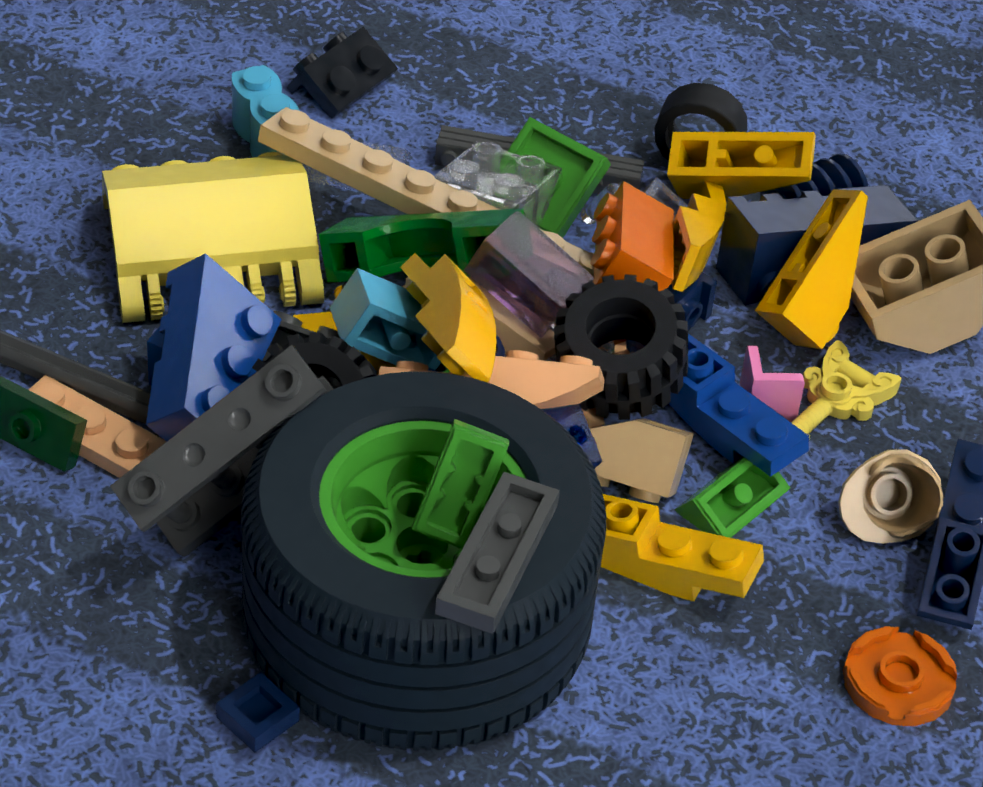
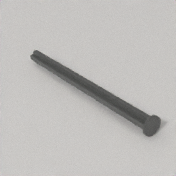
[0,330,150,424]

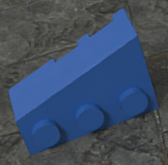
[146,253,282,442]

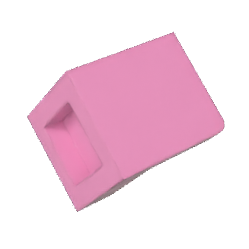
[739,346,805,422]

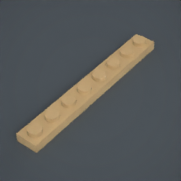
[258,107,594,295]

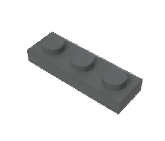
[435,472,560,634]

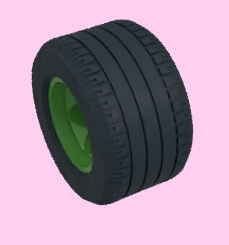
[241,372,606,750]

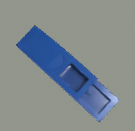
[626,334,809,477]

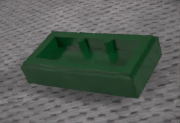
[0,376,87,472]

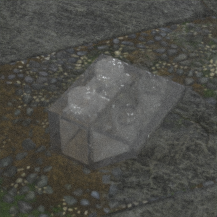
[434,142,562,228]

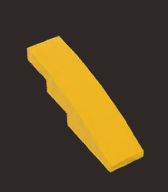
[671,181,727,292]

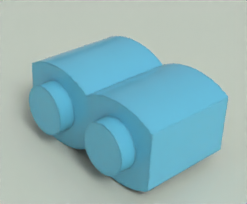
[232,65,300,158]

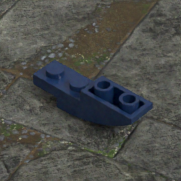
[917,439,983,630]

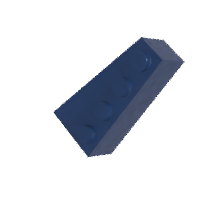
[716,185,918,306]

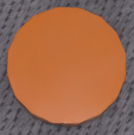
[843,626,957,726]

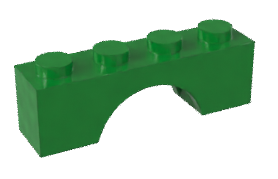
[318,208,532,282]

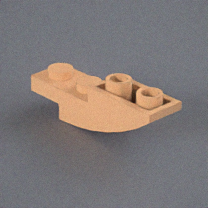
[379,350,605,415]

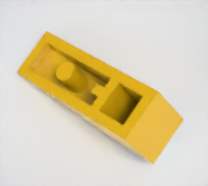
[667,132,816,199]
[755,189,868,349]

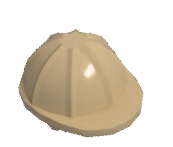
[838,449,944,544]

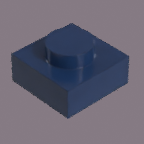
[216,672,300,753]

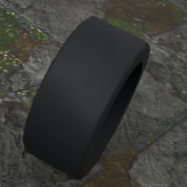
[654,83,747,161]

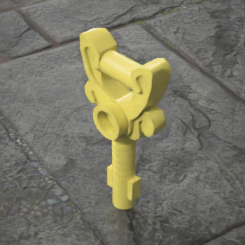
[791,340,901,440]

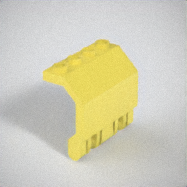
[102,152,324,323]

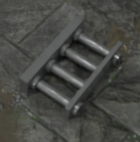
[110,345,334,557]

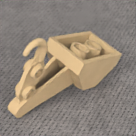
[851,200,983,354]

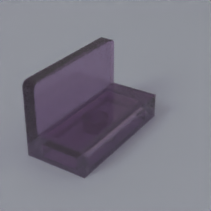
[464,211,594,338]

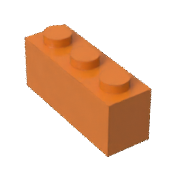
[590,181,674,292]

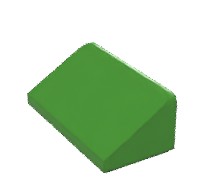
[675,457,790,538]

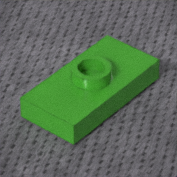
[412,419,509,549]

